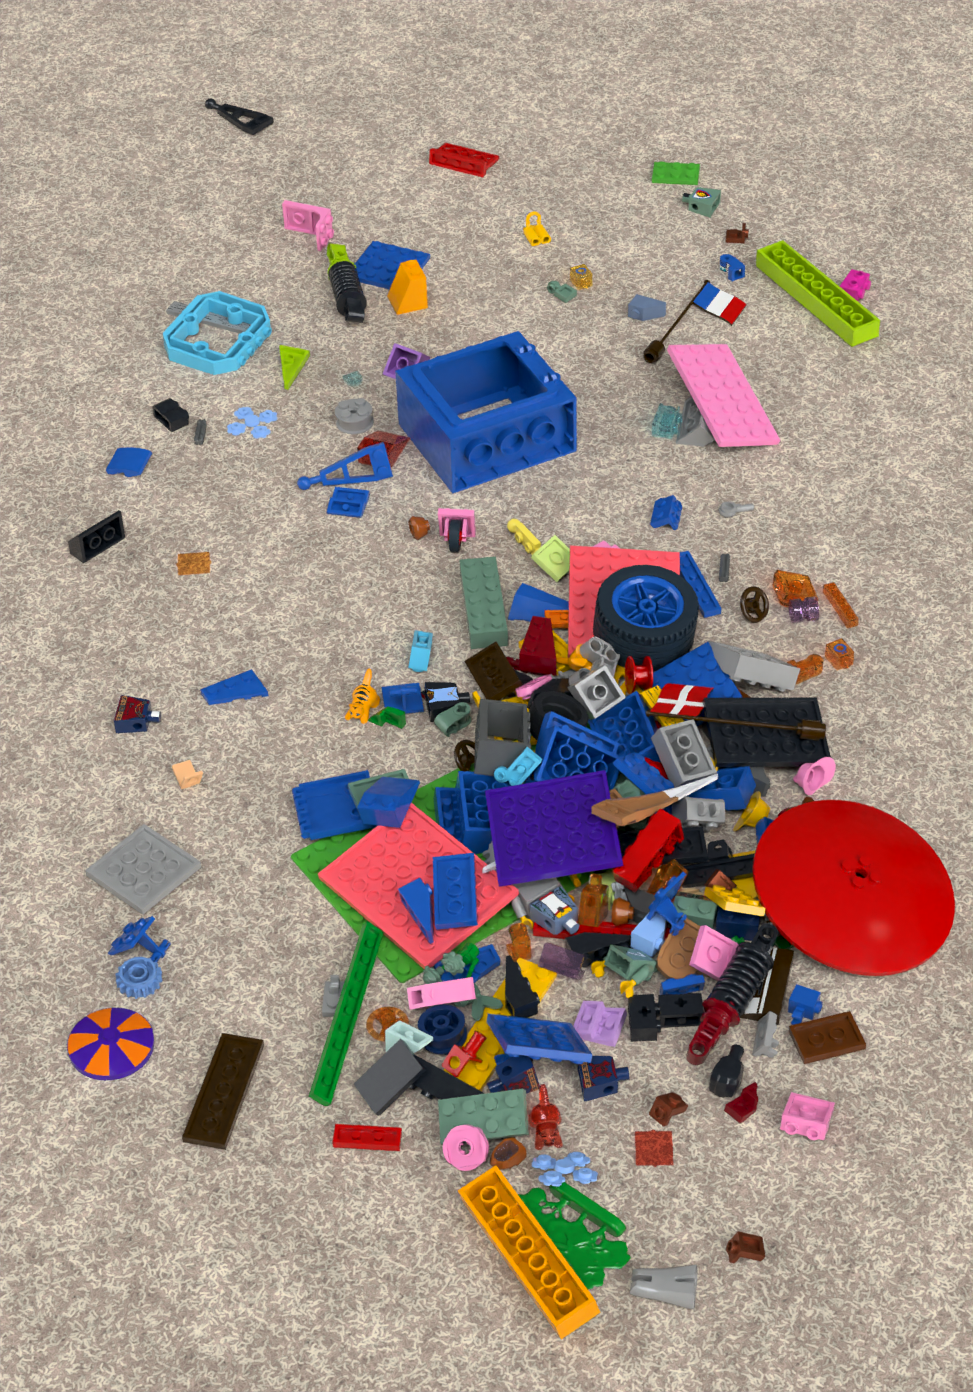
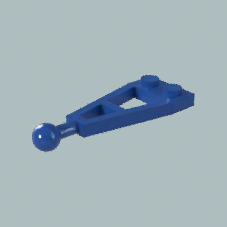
[297,442,393,490]

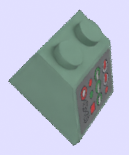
[671,891,718,930]

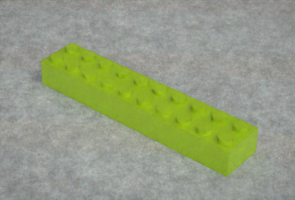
[756,240,880,347]

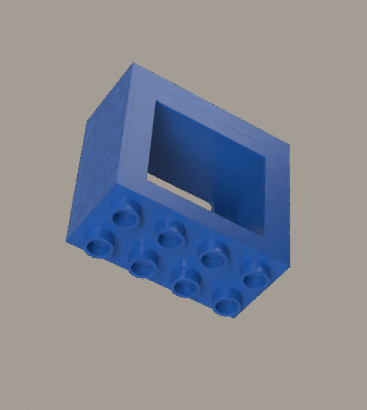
[395,331,577,494]

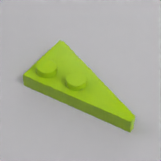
[279,345,310,390]

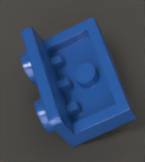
[650,495,682,530]

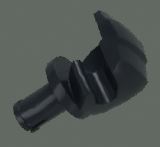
[709,1044,744,1098]

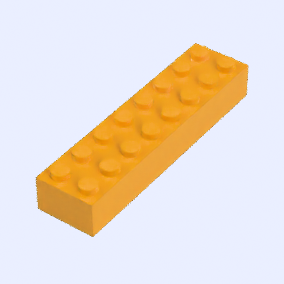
[458,1165,600,1339]

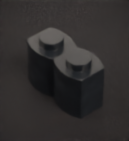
[152,398,189,432]

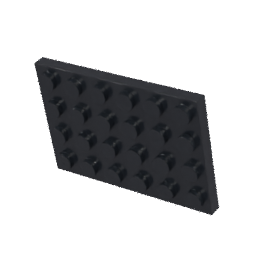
[702,697,831,767]

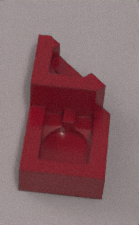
[724,1082,759,1124]

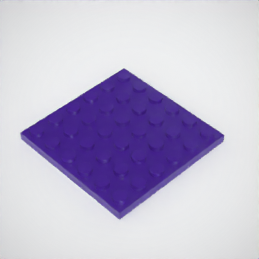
[485,770,623,887]

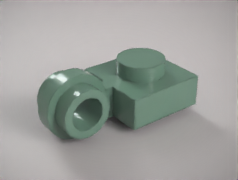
[547,281,577,303]

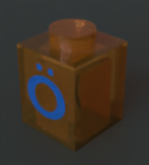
[825,638,854,671]

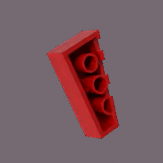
[612,808,684,892]

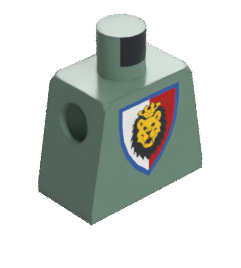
[682,187,721,218]

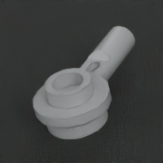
[719,502,754,517]

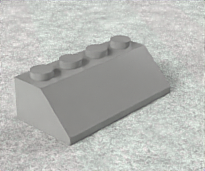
[676,396,715,447]

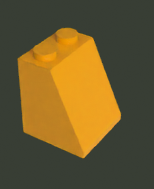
[387,259,428,315]

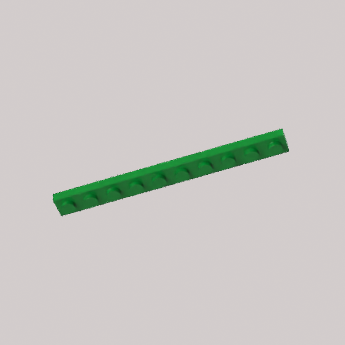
[309,921,383,1106]

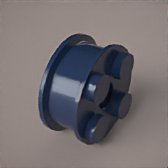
[418,1004,468,1055]

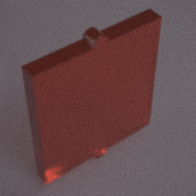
[635,1129,673,1167]

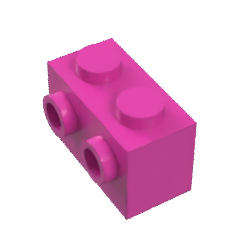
[840,269,871,301]

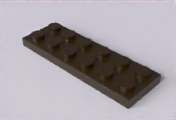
[182,1033,264,1150]

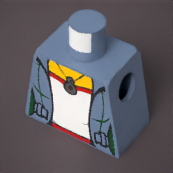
[530,886,579,935]

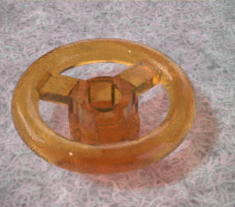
[366,1006,409,1042]

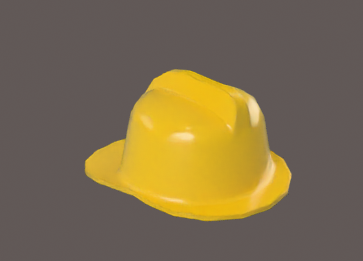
[733,791,770,832]

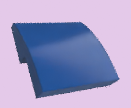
[106,447,152,477]
[327,487,370,518]

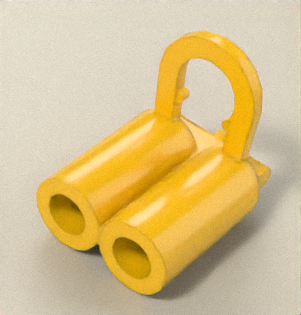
[523,211,551,246]

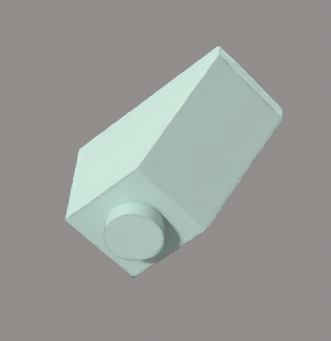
[385,1020,433,1053]

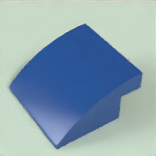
[534,711,621,791]
[433,771,511,854]

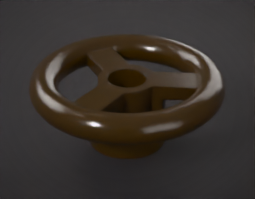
[740,586,769,623]
[454,740,475,772]

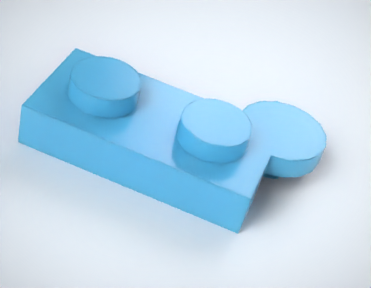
[494,747,543,786]

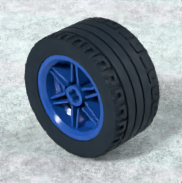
[593,565,699,671]

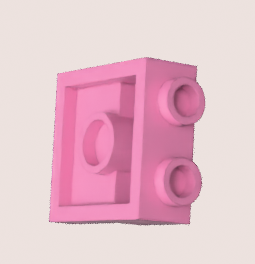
[780,1092,835,1140]

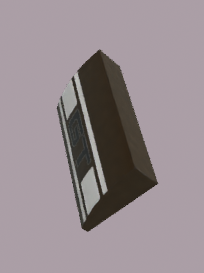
[740,948,794,1025]

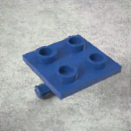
[381,683,424,714]
[647,872,687,936]
[108,916,171,962]

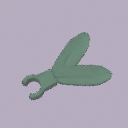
[471,984,503,1021]

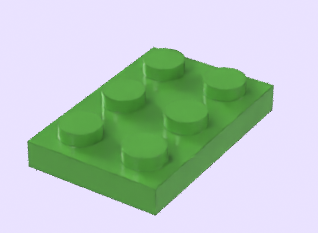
[652,161,700,185]

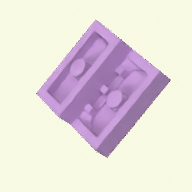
[573,1001,627,1047]

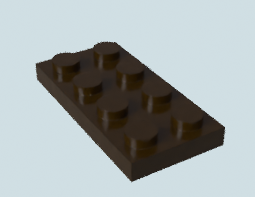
[464,641,523,701]

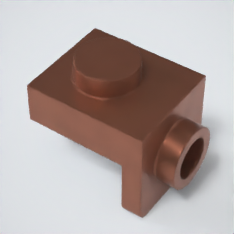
[649,1092,688,1127]

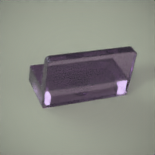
[538,942,585,980]

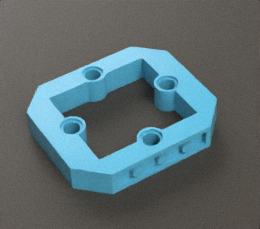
[163,291,272,375]

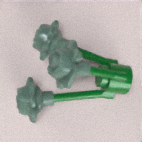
[423,942,479,1007]

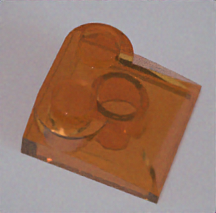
[772,570,819,607]

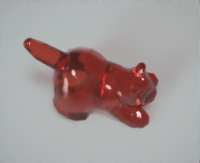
[529,1084,563,1150]

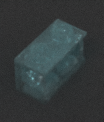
[652,403,682,440]

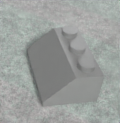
[651,719,717,788]

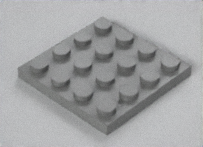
[85,824,201,915]

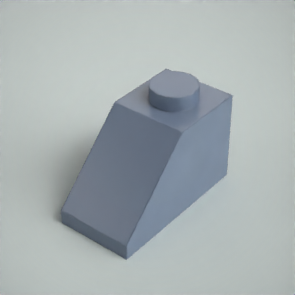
[628,294,666,321]

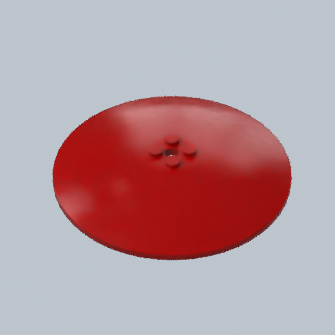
[753,800,955,976]

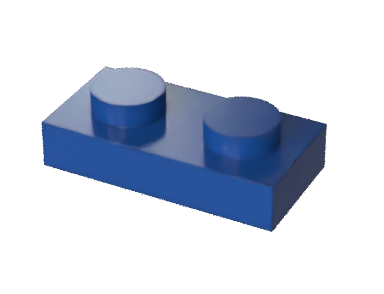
[659,974,705,995]

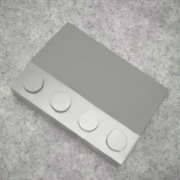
[708,640,800,692]

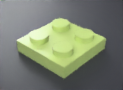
[531,535,570,582]

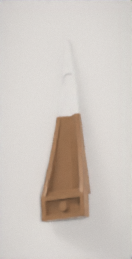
[592,774,718,826]

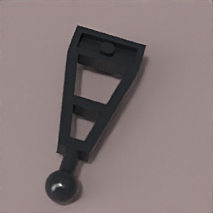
[205,98,274,135]

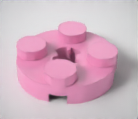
[443,1124,489,1171]

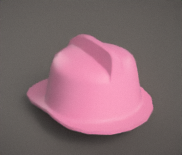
[793,757,836,795]

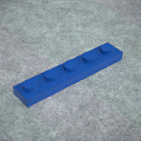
[680,550,722,618]

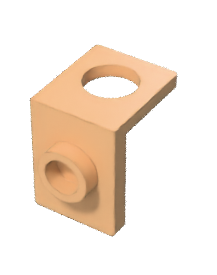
[172,760,203,789]

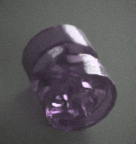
[788,597,819,623]

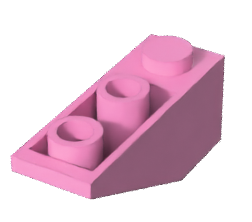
[407,977,476,1010]

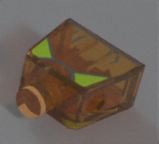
[578,874,609,927]

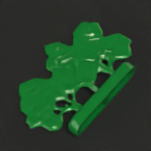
[518,1182,631,1289]

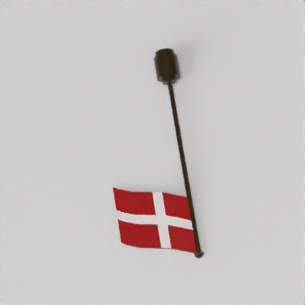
[645,683,826,741]

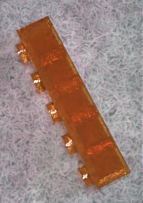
[823,582,859,629]

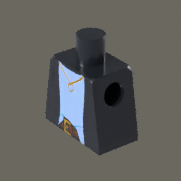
[424,682,470,722]

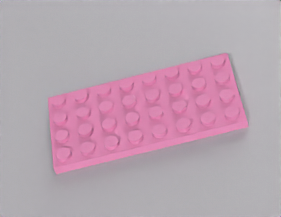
[667,344,780,447]

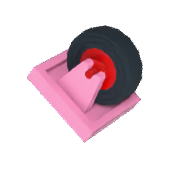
[438,508,476,552]

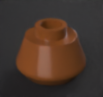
[408,516,430,540]
[611,897,634,926]

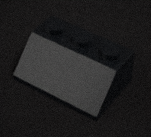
[68,510,125,564]

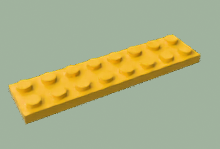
[444,957,557,1092]

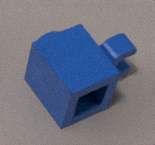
[788,984,823,1025]

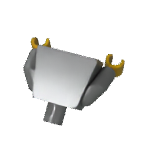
[511,877,574,933]

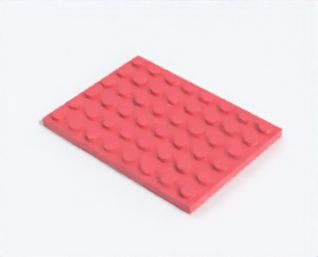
[568,545,680,658]
[318,803,519,969]

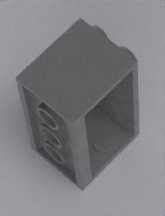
[474,699,531,776]

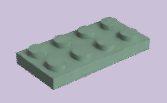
[438,1089,529,1145]

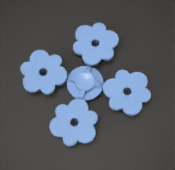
[227,407,277,439]
[532,1152,598,1187]

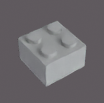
[568,665,626,720]

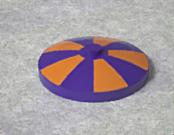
[67,1008,155,1081]

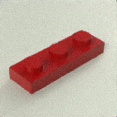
[332,1124,402,1151]

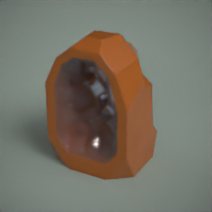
[490,1137,527,1170]

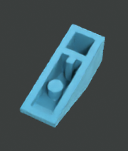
[408,630,433,672]

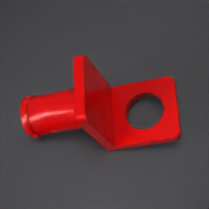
[442,1030,487,1077]

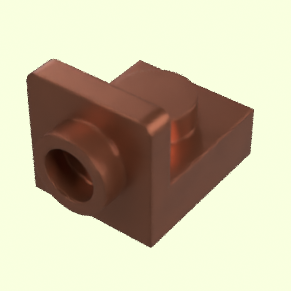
[726,223,749,244]
[704,869,737,891]
[726,1231,765,1263]

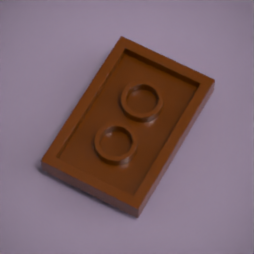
[789,1011,866,1064]

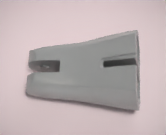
[630,1265,698,1310]

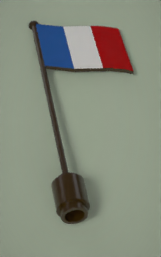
[643,280,747,363]

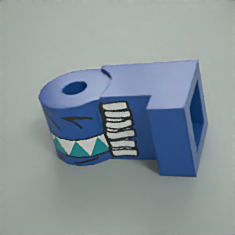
[720,254,745,282]

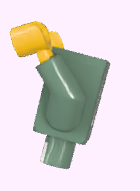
[591,945,658,998]

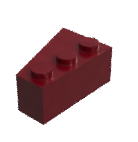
[519,616,557,676]

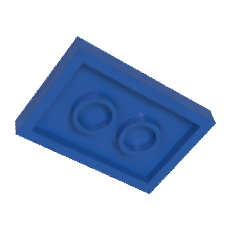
[613,752,675,795]

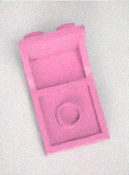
[282,200,334,251]

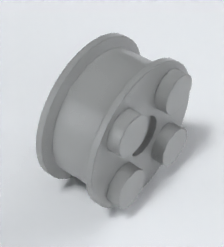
[335,398,374,434]

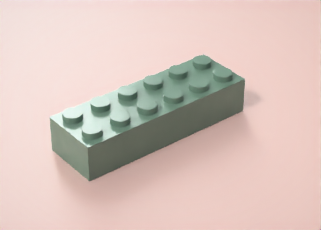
[459,556,508,649]

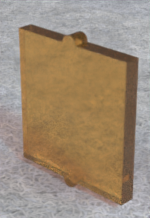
[176,552,212,575]

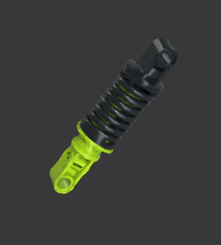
[327,243,367,323]

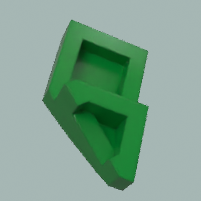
[368,706,406,729]

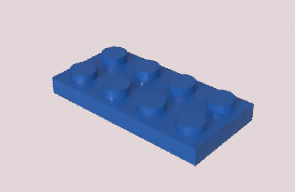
[433,853,478,930]

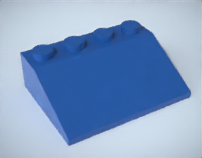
[588,691,661,762]

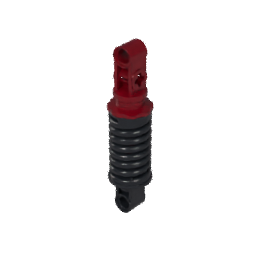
[686,923,778,1065]

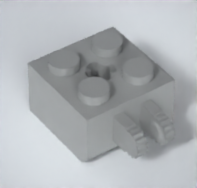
[672,796,725,833]

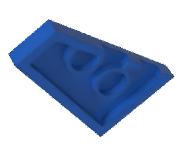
[200,669,269,705]
[434,944,500,983]

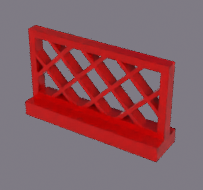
[429,143,500,178]

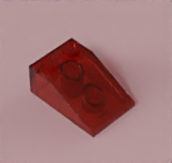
[357,430,410,468]

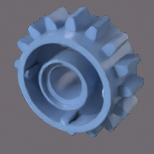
[115,957,163,999]

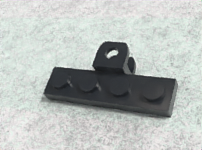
[680,839,755,888]

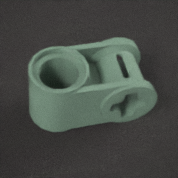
[434,702,471,737]

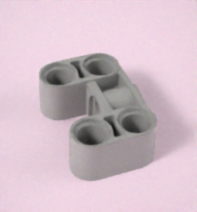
[569,637,620,685]

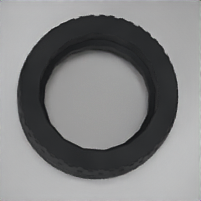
[529,691,588,740]

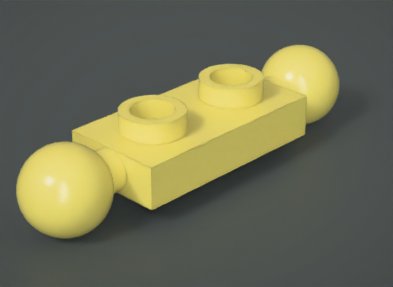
[507,519,541,555]

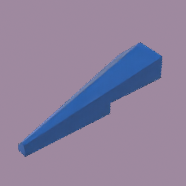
[508,583,569,622]

